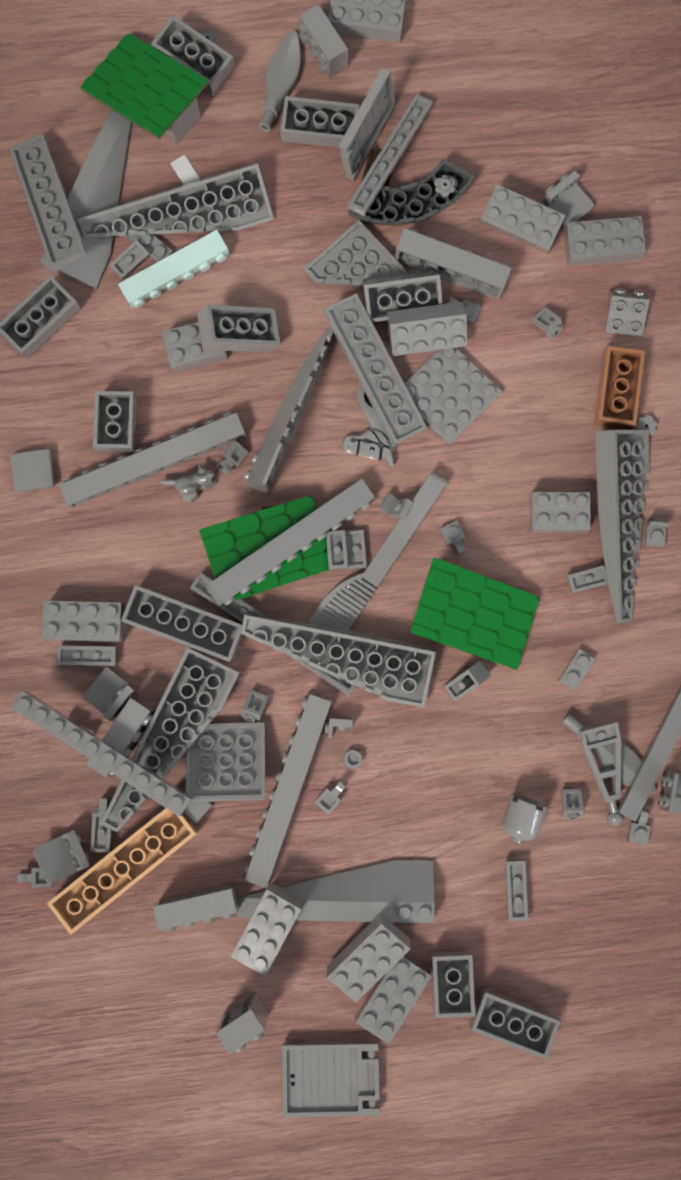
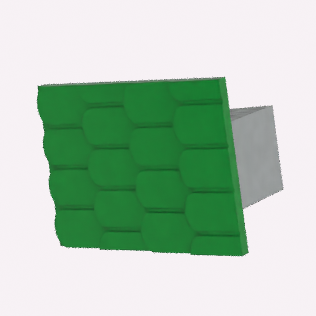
[80,33,209,144]
[199,495,329,605]
[410,557,540,670]

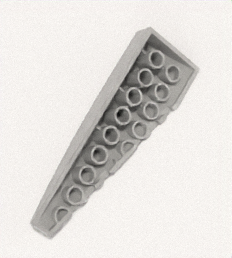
[40,109,131,289]
[77,162,274,238]
[245,326,335,495]
[595,430,650,623]
[241,614,436,708]
[100,647,240,833]
[237,860,434,923]

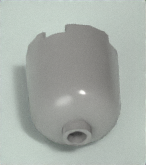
[503,794,548,844]

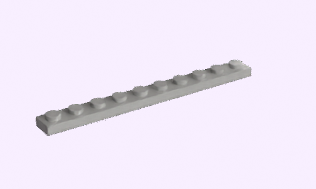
[190,573,356,696]

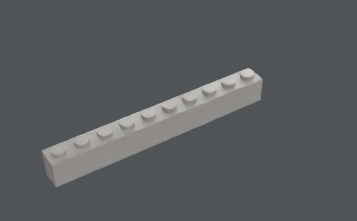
[59,412,246,508]
[205,479,375,606]
[11,691,193,817]
[243,694,332,888]

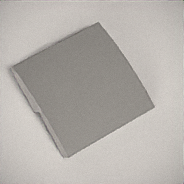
[10,449,55,493]
[326,530,367,570]

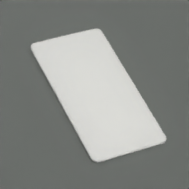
[170,155,200,184]

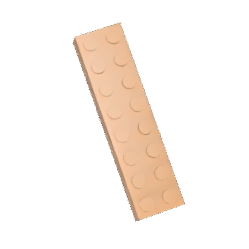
[47,808,198,935]

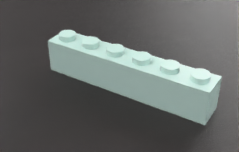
[118,230,229,309]

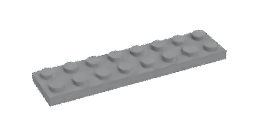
[10,133,88,271]
[323,293,427,446]

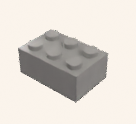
[298,4,348,79]
[161,322,228,373]
[93,391,137,453]
[529,492,590,534]
[431,951,475,1018]

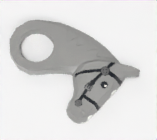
[342,385,396,467]

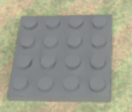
[405,348,502,446]
[186,722,265,802]

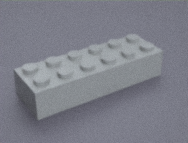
[395,228,511,300]
[121,585,242,663]

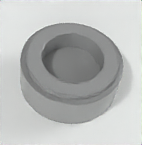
[344,749,363,769]

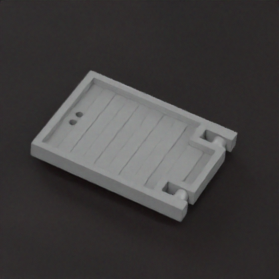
[338,67,396,181]
[282,1042,380,1117]

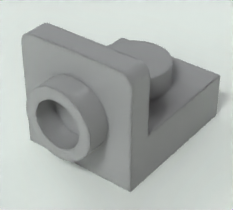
[532,307,563,341]
[379,493,413,519]
[644,519,669,548]
[241,690,269,723]
[325,718,353,738]
[561,789,584,821]

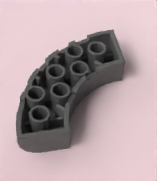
[348,159,475,226]

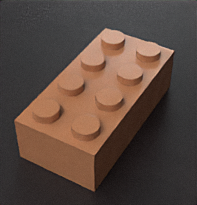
[594,346,645,430]

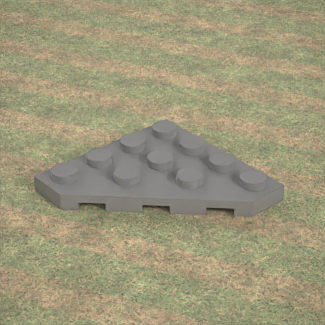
[303,220,409,287]

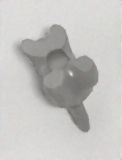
[160,464,217,503]

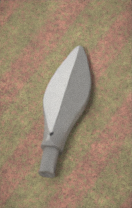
[259,30,301,132]
[562,713,656,793]

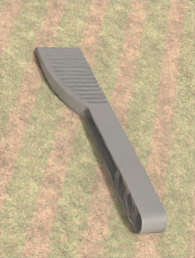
[307,471,448,631]

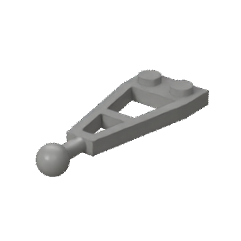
[578,721,623,826]

